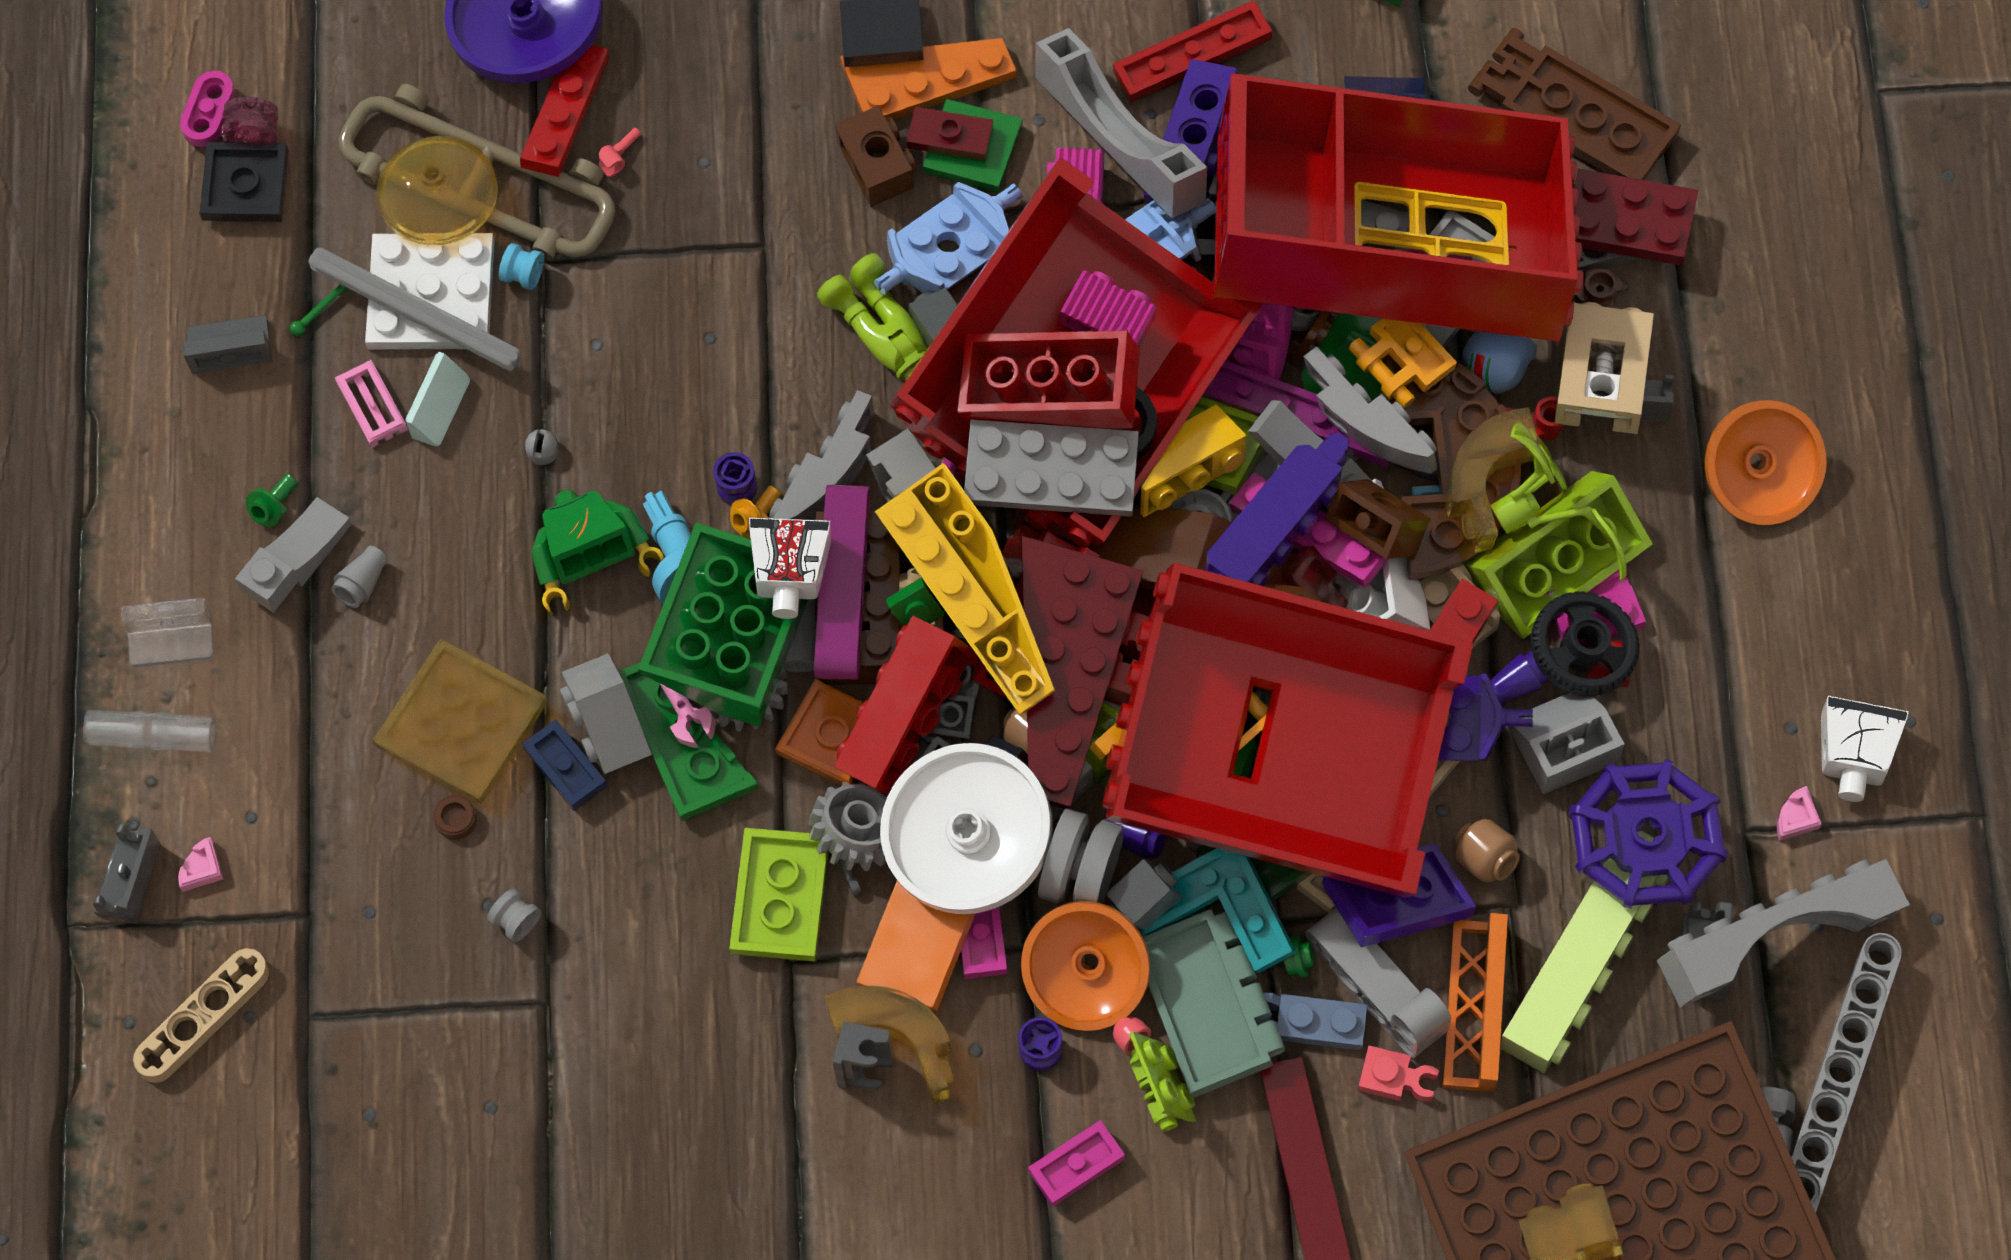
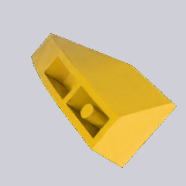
[875,463,1055,716]

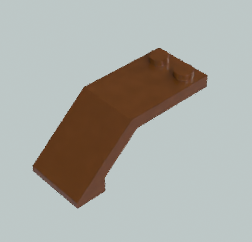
[1091,503,1321,593]

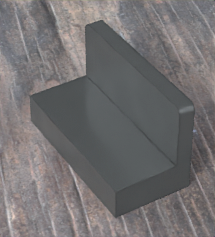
[183,315,272,374]

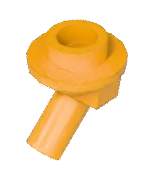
[730,485,783,538]

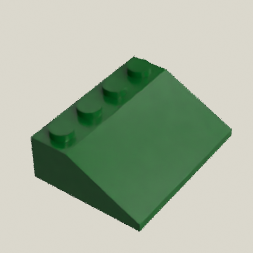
[638,522,808,727]

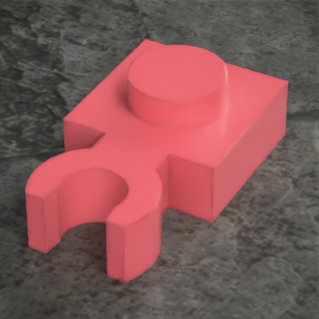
[1358,1046,1439,1102]

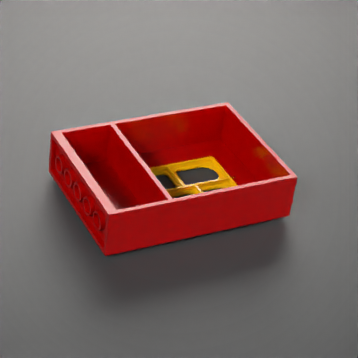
[1214,73,1583,342]

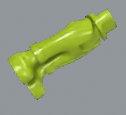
[817,253,928,381]

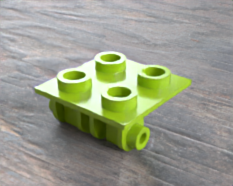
[1129,1032,1196,1132]

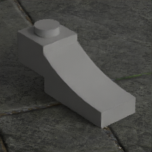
[1248,400,1373,509]
[235,497,352,613]

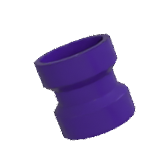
[713,452,758,505]
[1018,1017,1062,1071]

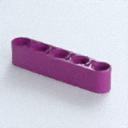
[814,485,870,680]

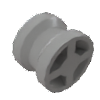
[487,888,541,943]

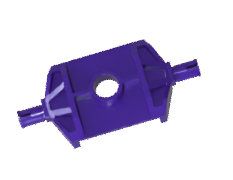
[1438,674,1533,761]

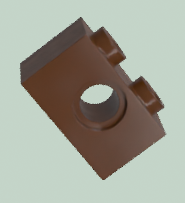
[835,106,917,207]
[1324,479,1431,559]

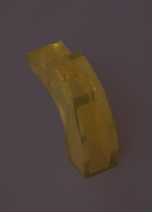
[1445,407,1540,553]
[824,986,954,1104]

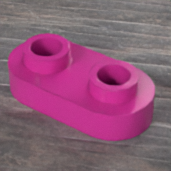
[180,71,236,147]

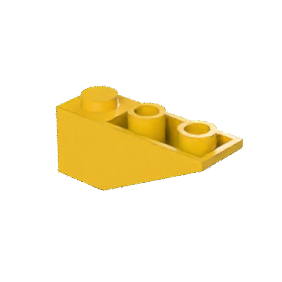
[1140,404,1247,517]

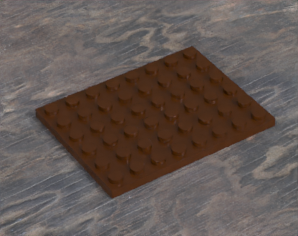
[1404,1020,1836,1260]

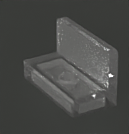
[121,598,214,668]

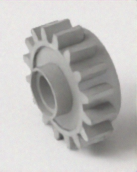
[808,782,887,871]

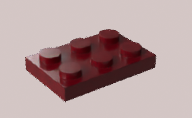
[1574,168,1698,266]

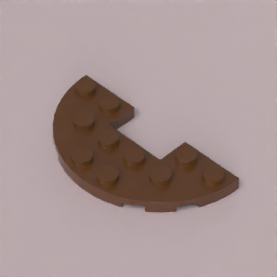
[1382,354,1521,580]

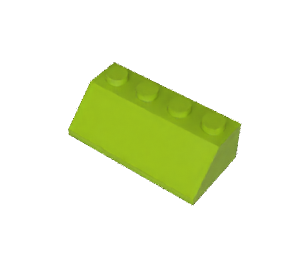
[1463,471,1653,639]

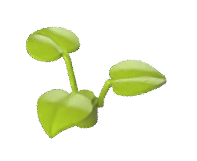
[1490,421,1627,581]

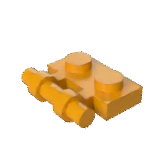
[1348,319,1457,408]

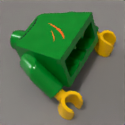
[531,490,664,615]

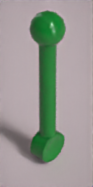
[290,284,350,337]

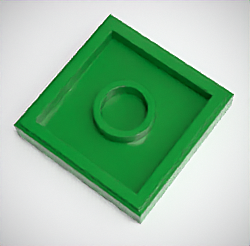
[922,99,1023,193]

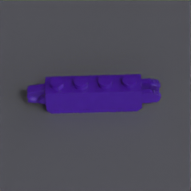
[1204,432,1350,586]

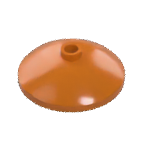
[1705,400,1827,525]
[1021,901,1150,1031]

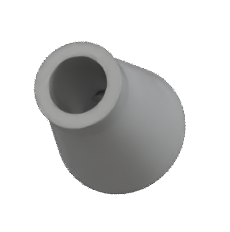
[331,546,388,608]

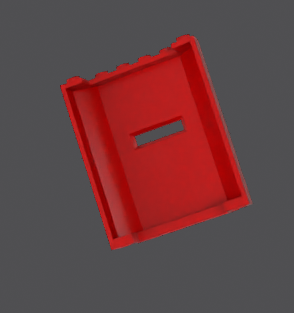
[889,158,1264,549]
[1103,562,1473,898]

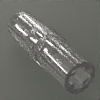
[83,709,216,752]

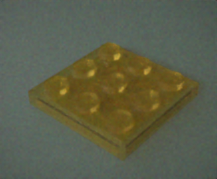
[372,638,548,804]

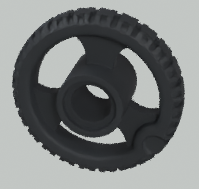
[1531,591,1640,696]

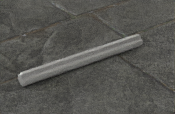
[308,247,522,371]

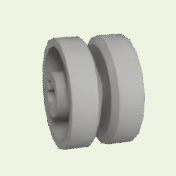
[1038,808,1125,904]

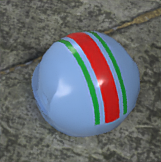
[1462,331,1537,394]

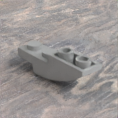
[1304,346,1437,473]
[769,390,874,520]

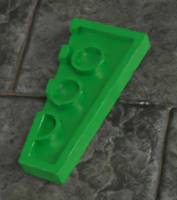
[618,662,759,822]

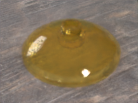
[377,136,498,245]

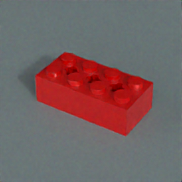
[958,330,1140,429]

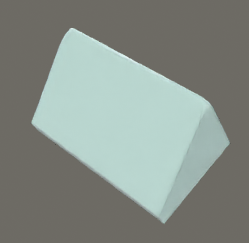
[405,352,470,447]

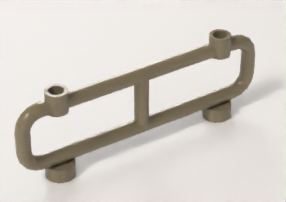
[338,84,615,261]

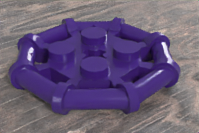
[1568,759,1728,909]

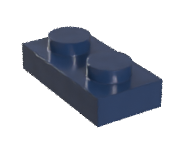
[522,719,607,811]

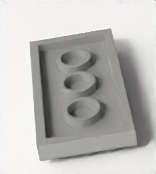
[964,420,1139,517]

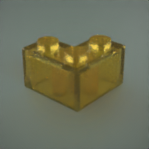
[1519,1183,1623,1260]

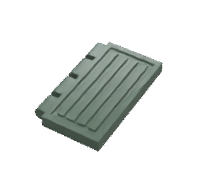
[1143,909,1285,1098]

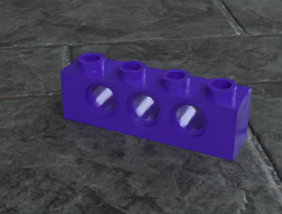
[1144,59,1238,212]

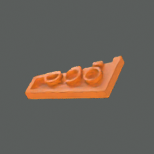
[840,38,1017,120]

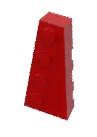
[834,616,980,795]

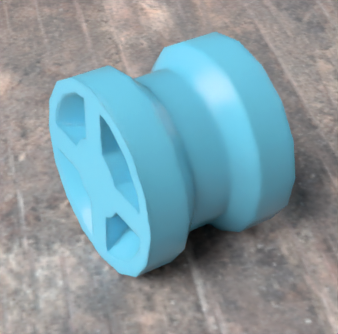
[499,243,545,291]

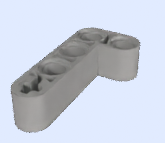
[1305,908,1451,1058]

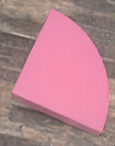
[1777,786,1821,841]
[178,837,224,892]

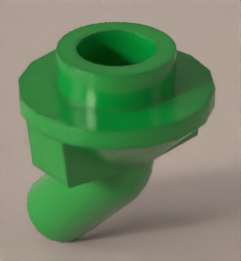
[246,473,299,527]

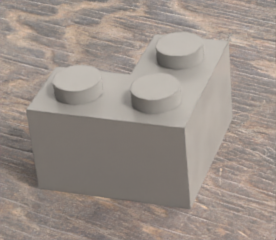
[560,653,652,774]

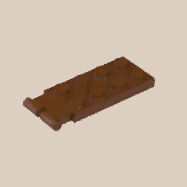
[1468,28,1681,180]

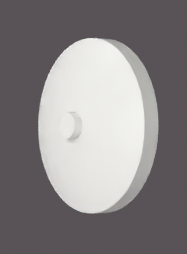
[880,743,1053,914]

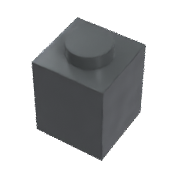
[1106,859,1183,931]

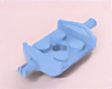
[874,182,1023,295]
[1125,198,1216,262]

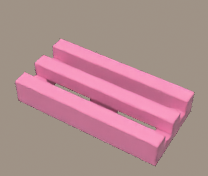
[335,360,408,448]

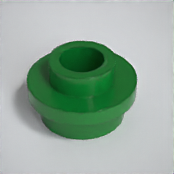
[1284,935,1315,978]

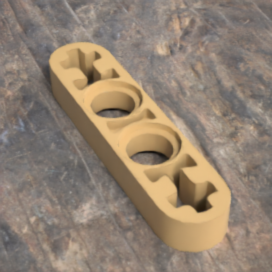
[133,948,269,1083]

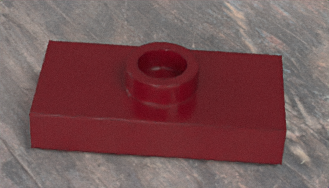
[907,107,994,161]

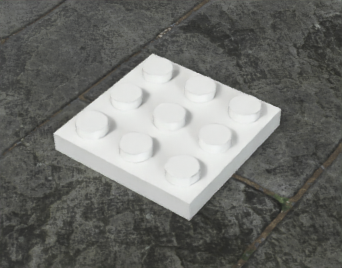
[365,233,495,350]

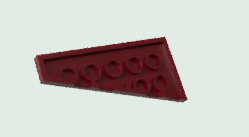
[1022,536,1143,809]

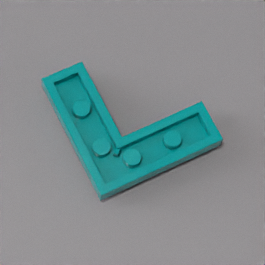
[1140,848,1297,973]

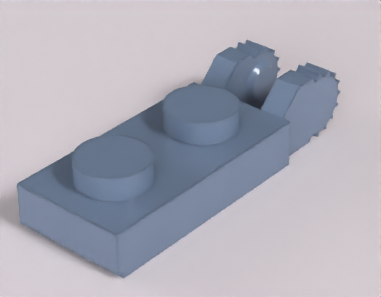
[1257,992,1367,1051]

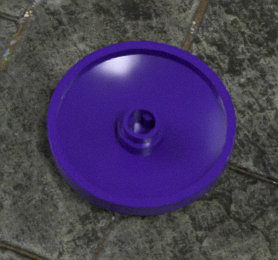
[444,0,603,83]

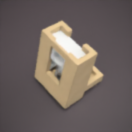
[1555,302,1654,434]

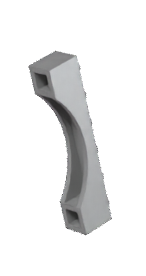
[1035,28,1207,218]
[1657,859,1910,1008]

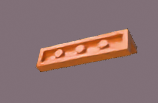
[1443,913,1508,1093]

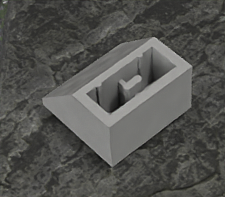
[1507,692,1625,795]

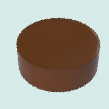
[433,795,477,840]

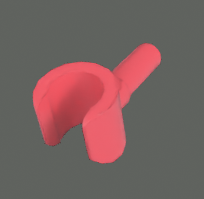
[599,128,641,177]

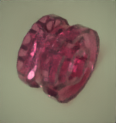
[221,96,279,143]

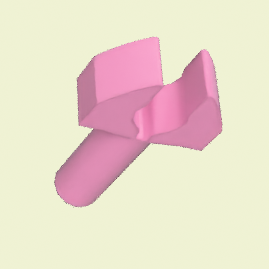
[660,684,716,748]

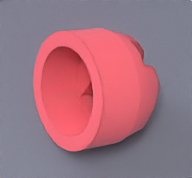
[1113,1016,1151,1055]

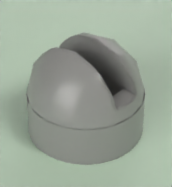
[525,429,559,465]

